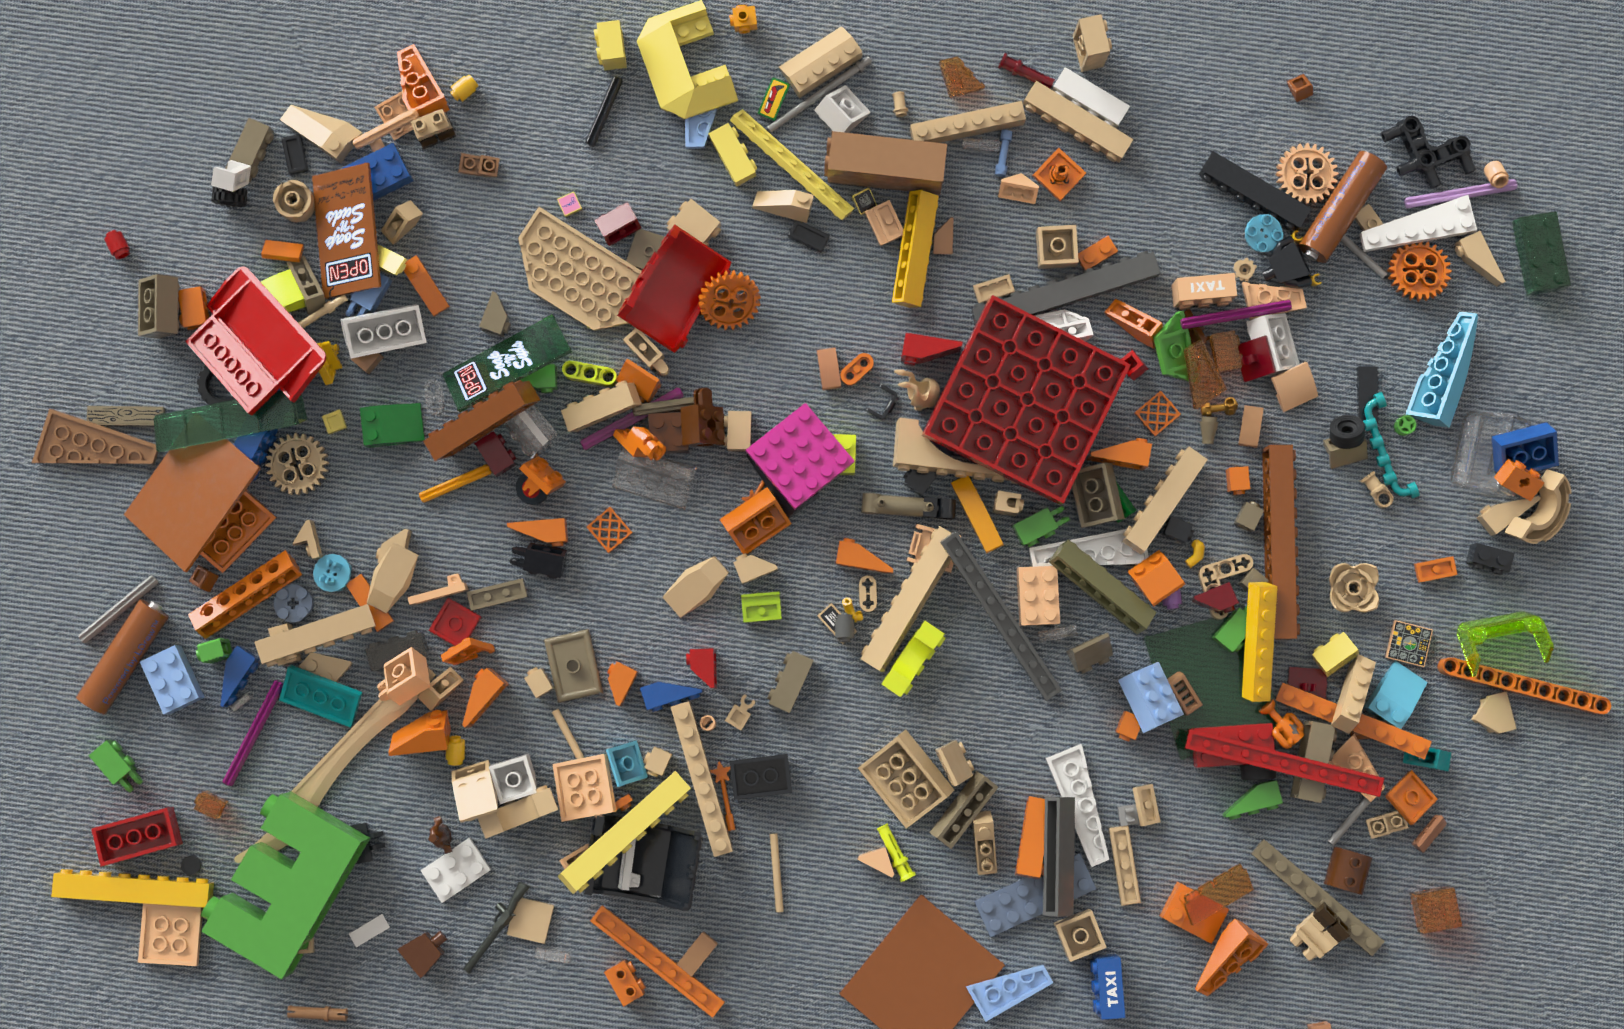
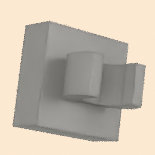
[1117,804,1140,826]

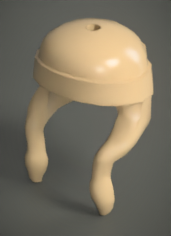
[894,369,940,411]

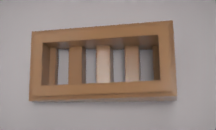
[1167,672,1203,716]

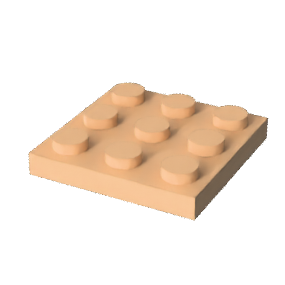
[553,754,617,822]
[138,903,203,966]

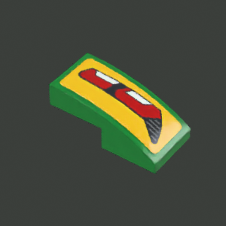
[757,77,791,121]

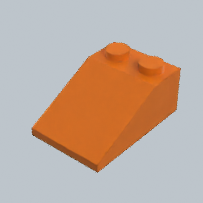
[1086,438,1152,471]
[462,668,509,728]
[388,710,451,756]
[1159,882,1229,944]

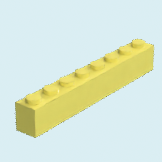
[558,771,691,894]

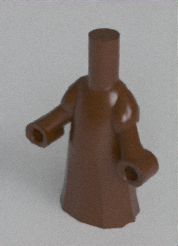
[429,816,453,854]

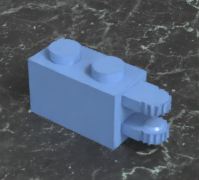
[346,273,393,317]

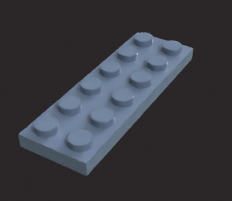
[974,853,1096,937]

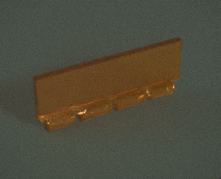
[1184,864,1254,926]

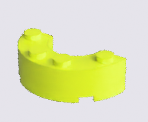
[882,620,946,697]

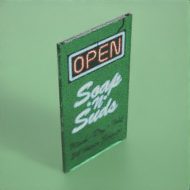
[443,314,572,413]

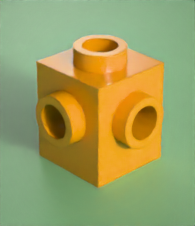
[729,5,758,34]

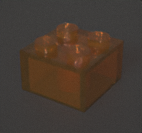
[1410,886,1462,934]

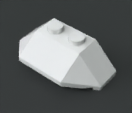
[1034,309,1093,341]

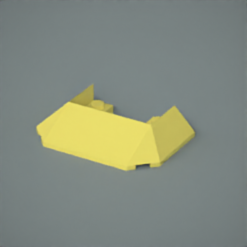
[637,0,738,119]

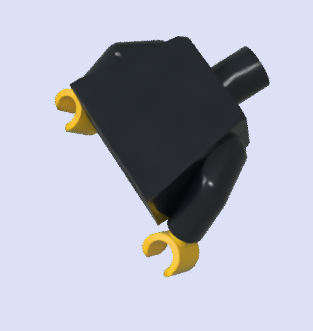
[1262,230,1322,288]

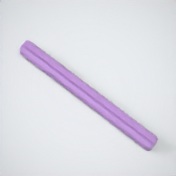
[1404,179,1517,208]

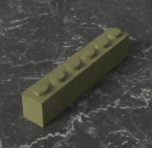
[1049,539,1157,634]

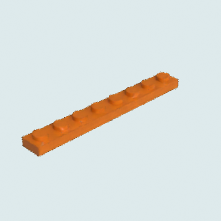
[1275,682,1432,760]
[590,905,725,1018]

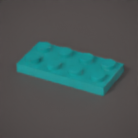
[279,665,362,728]

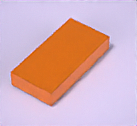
[261,240,304,263]

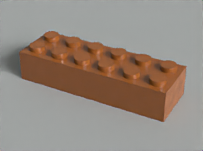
[423,380,541,461]

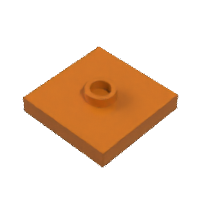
[1385,770,1438,825]

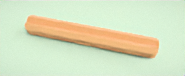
[353,109,419,149]

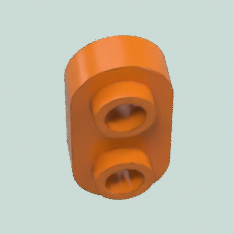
[840,353,874,386]

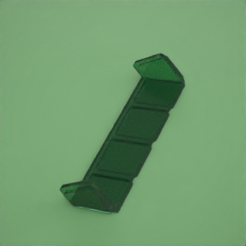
[154,390,307,452]

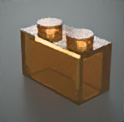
[1209,330,1243,374]

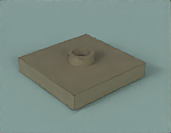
[626,229,664,270]

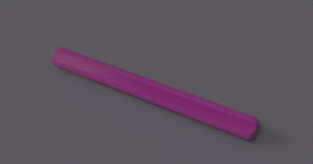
[1180,300,1292,329]
[580,387,684,450]
[223,680,284,786]

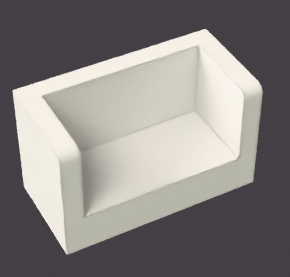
[211,160,251,192]

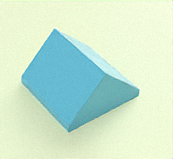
[606,740,648,787]

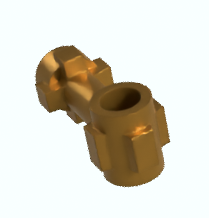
[1200,397,1238,417]

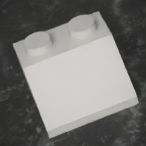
[814,85,871,133]
[489,753,537,804]

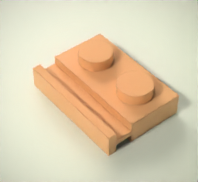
[865,200,903,247]

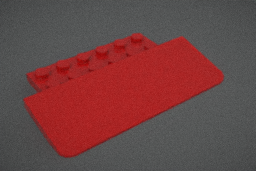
[185,267,326,416]

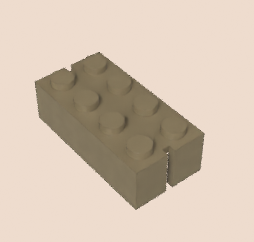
[1290,721,1337,803]

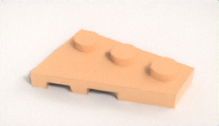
[1241,282,1307,320]
[1329,734,1385,802]

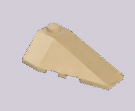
[280,105,363,163]

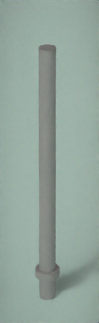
[767,56,872,133]

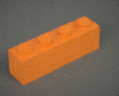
[1015,796,1045,879]

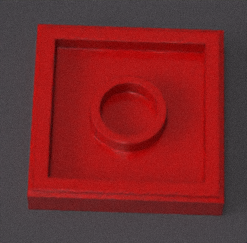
[428,598,482,646]

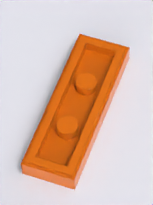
[346,574,394,632]

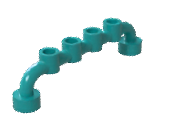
[1363,392,1420,499]

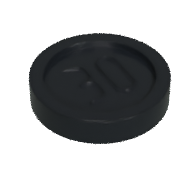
[181,855,201,875]

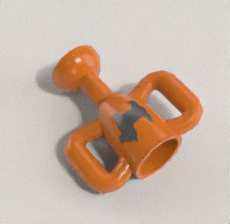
[1259,699,1305,749]

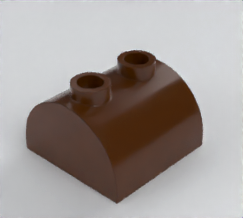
[1324,846,1373,895]

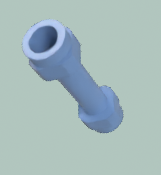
[995,130,1013,177]

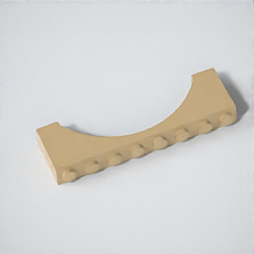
[893,418,1017,484]

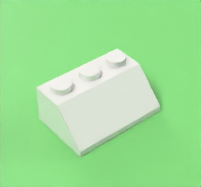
[1246,313,1300,377]

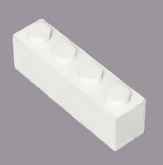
[1052,67,1130,129]

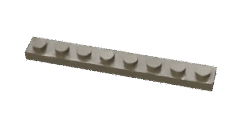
[1251,839,1385,956]

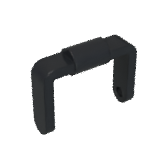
[865,384,897,420]

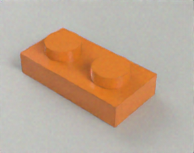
[1078,235,1118,270]
[1414,556,1458,583]

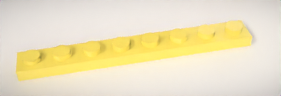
[730,109,854,220]

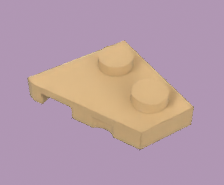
[299,652,353,682]

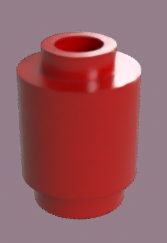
[104,230,130,260]

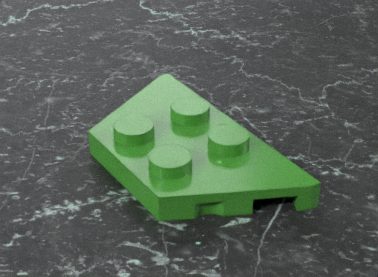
[1153,310,1200,383]

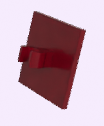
[1235,335,1276,382]
[1288,667,1327,699]

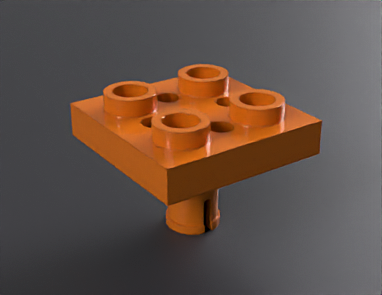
[1033,148,1086,201]

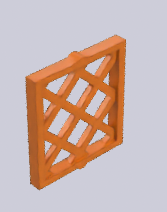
[1135,391,1181,437]
[586,507,633,553]

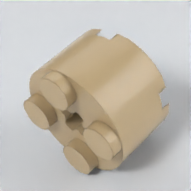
[273,180,315,222]

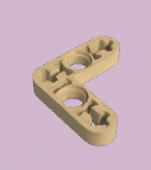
[1198,554,1253,620]

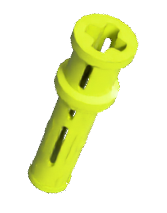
[877,823,916,882]

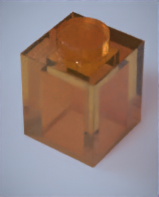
[194,791,228,819]

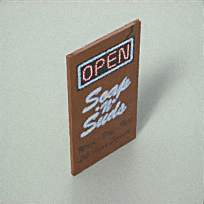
[312,162,381,299]

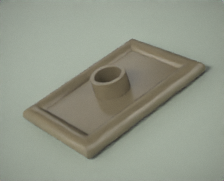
[544,629,603,703]

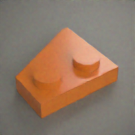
[441,638,495,665]

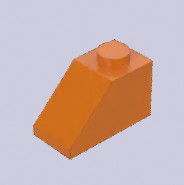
[607,661,638,706]

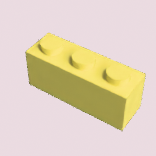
[708,123,757,187]

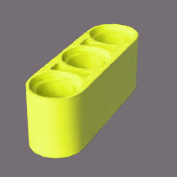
[562,361,618,387]

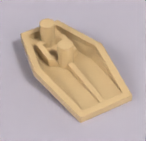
[367,543,419,613]
[663,556,729,618]

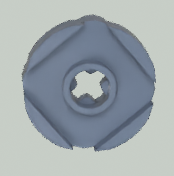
[274,584,314,623]

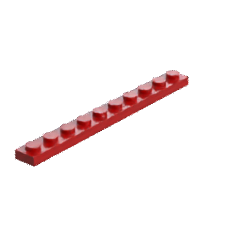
[1185,729,1384,797]

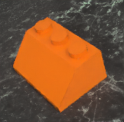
[720,487,792,554]

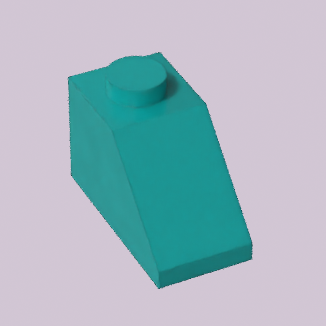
[1402,748,1452,772]

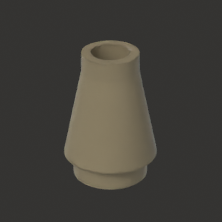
[1200,416,1219,444]

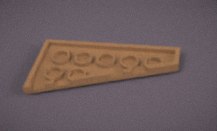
[32,409,160,464]

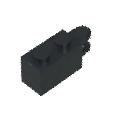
[510,542,567,579]

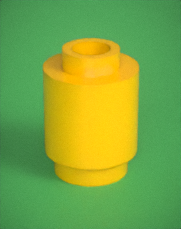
[450,75,479,102]
[445,735,465,766]

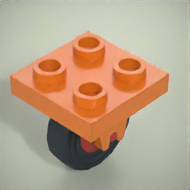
[516,456,566,505]

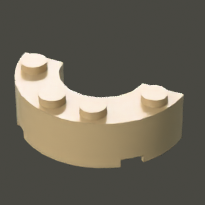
[1505,469,1572,544]
[478,785,559,839]

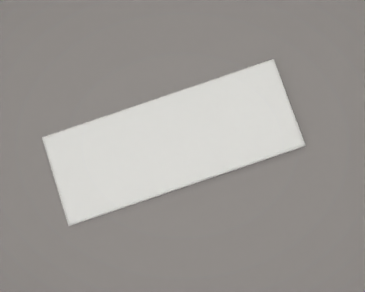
[349,914,390,947]

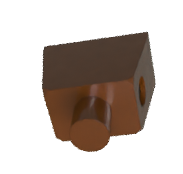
[397,931,448,979]

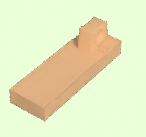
[408,574,468,606]

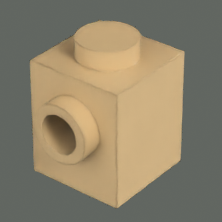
[643,746,673,777]

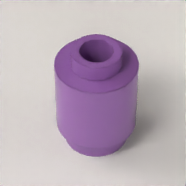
[1162,589,1182,609]

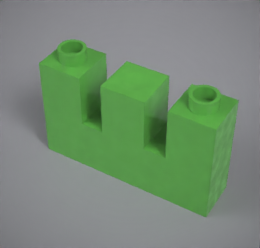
[201,791,370,979]

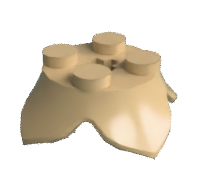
[1329,563,1379,612]

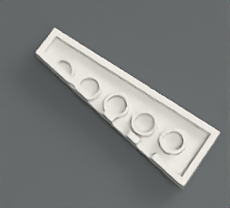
[1359,195,1477,252]
[1029,529,1149,567]
[1045,744,1109,867]

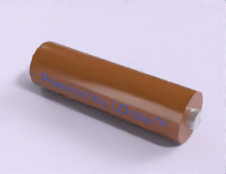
[1298,151,1387,263]
[76,599,169,715]

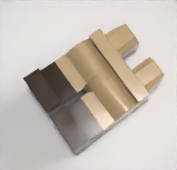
[410,109,457,150]
[1290,902,1351,961]

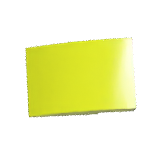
[261,269,305,312]

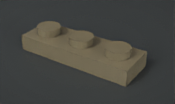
[467,578,528,611]

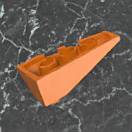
[397,44,450,117]
[1195,919,1268,996]

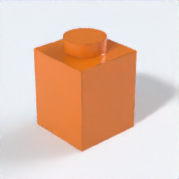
[1226,466,1250,495]
[1115,711,1140,742]

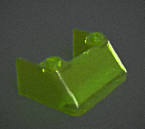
[1456,611,1554,677]

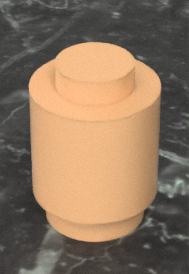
[1484,161,1509,188]

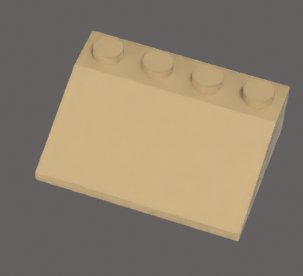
[858,729,955,829]

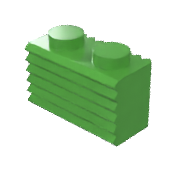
[196,638,233,664]

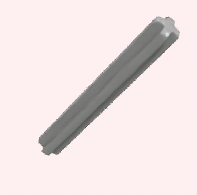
[78,575,158,643]

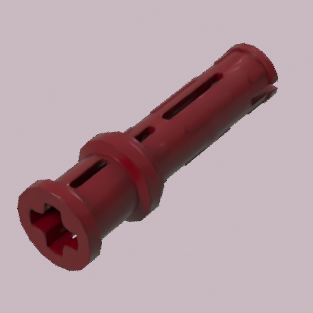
[998,53,1055,89]

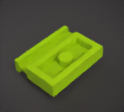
[741,591,782,623]

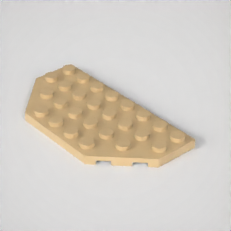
[518,207,641,331]

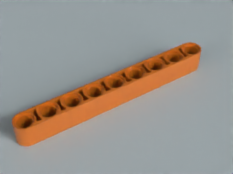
[1437,657,1611,714]

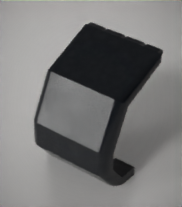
[582,814,702,911]

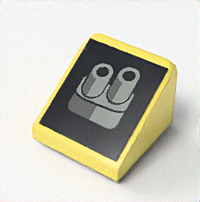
[852,188,877,215]

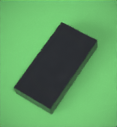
[281,134,309,176]
[788,220,830,253]

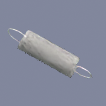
[227,692,254,713]

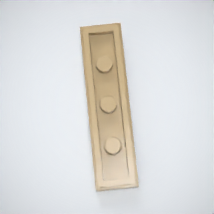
[1108,825,1141,906]

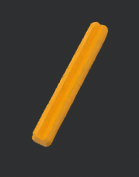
[419,464,492,503]

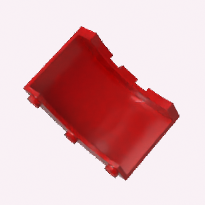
[617,224,732,353]

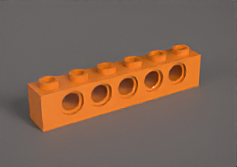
[188,550,302,639]

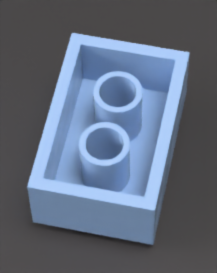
[140,645,205,714]
[1118,662,1184,733]

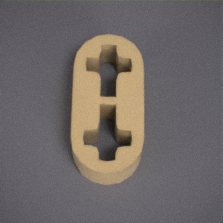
[859,575,877,612]

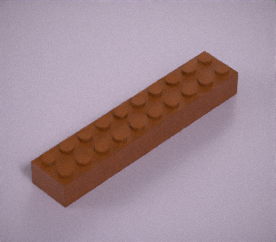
[1262,445,1300,640]

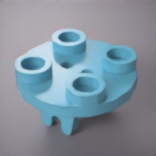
[1245,214,1283,252]
[313,554,352,592]

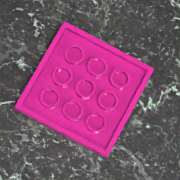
[746,403,855,510]

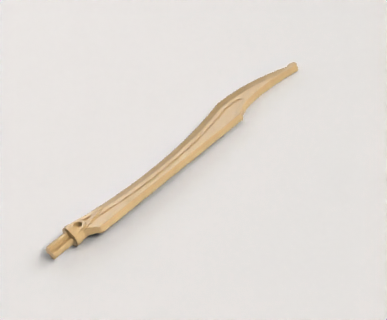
[234,668,436,863]

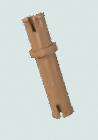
[287,1005,348,1022]

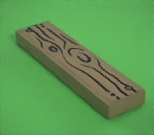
[87,406,165,426]

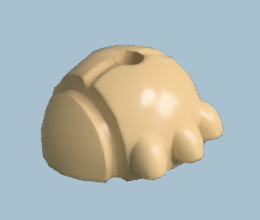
[1233,258,1257,282]

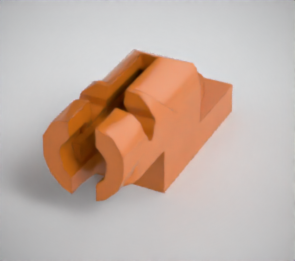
[613,427,666,461]

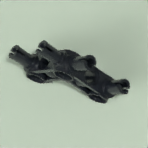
[1381,116,1477,189]

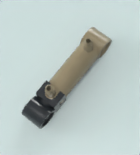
[861,493,956,520]

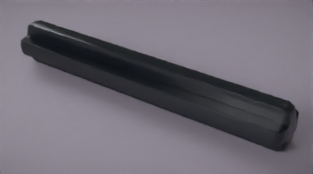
[585,76,623,147]

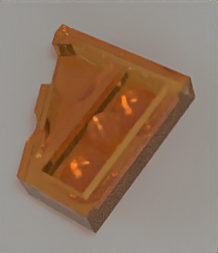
[939,56,985,98]

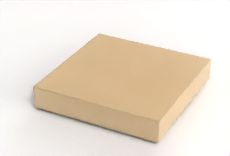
[507,897,555,944]

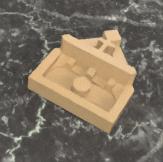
[1471,691,1516,734]

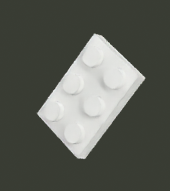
[421,837,492,903]

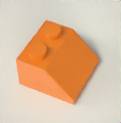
[616,359,662,403]
[1128,550,1186,606]

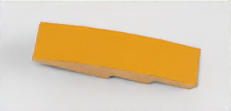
[951,476,1004,554]

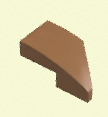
[933,217,954,254]

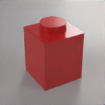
[1121,350,1149,381]

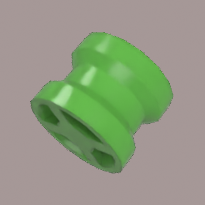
[1394,415,1416,436]

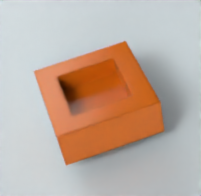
[615,793,634,811]

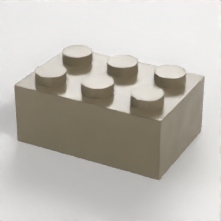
[138,274,180,339]
[1072,463,1125,528]

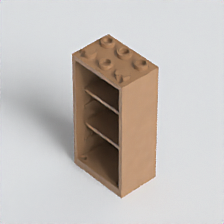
[824,131,947,195]

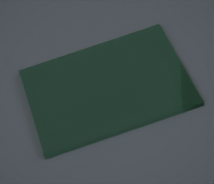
[1144,608,1280,760]

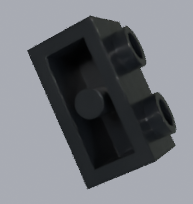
[1466,543,1515,575]

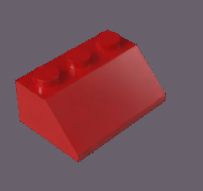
[686,648,717,689]

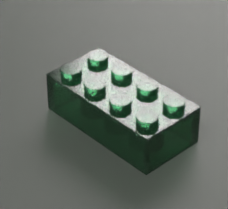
[1512,211,1571,296]

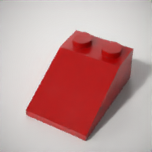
[901,333,963,366]

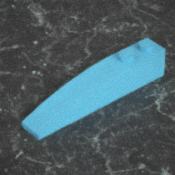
[1406,312,1478,428]

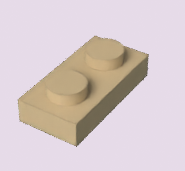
[1133,784,1160,826]

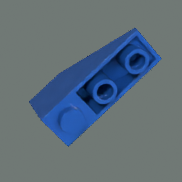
[220,646,260,707]
[640,682,703,713]

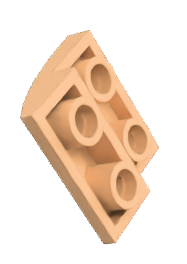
[374,91,420,140]
[1271,362,1318,412]

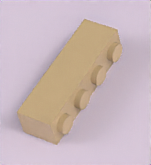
[561,381,642,432]
[1331,654,1376,734]

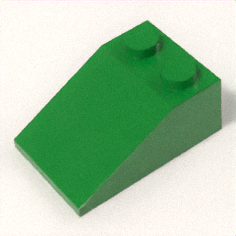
[360,403,425,448]

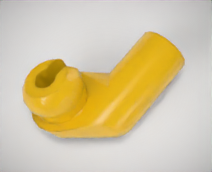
[1185,539,1205,568]
[842,598,863,623]

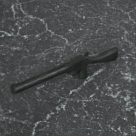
[463,881,530,974]

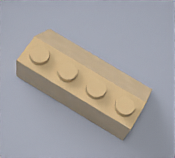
[779,26,862,99]

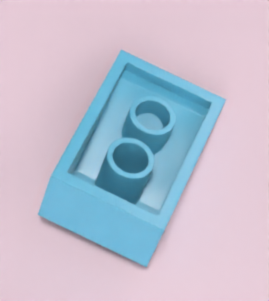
[1363,660,1428,729]

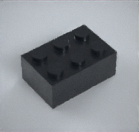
[729,754,792,800]

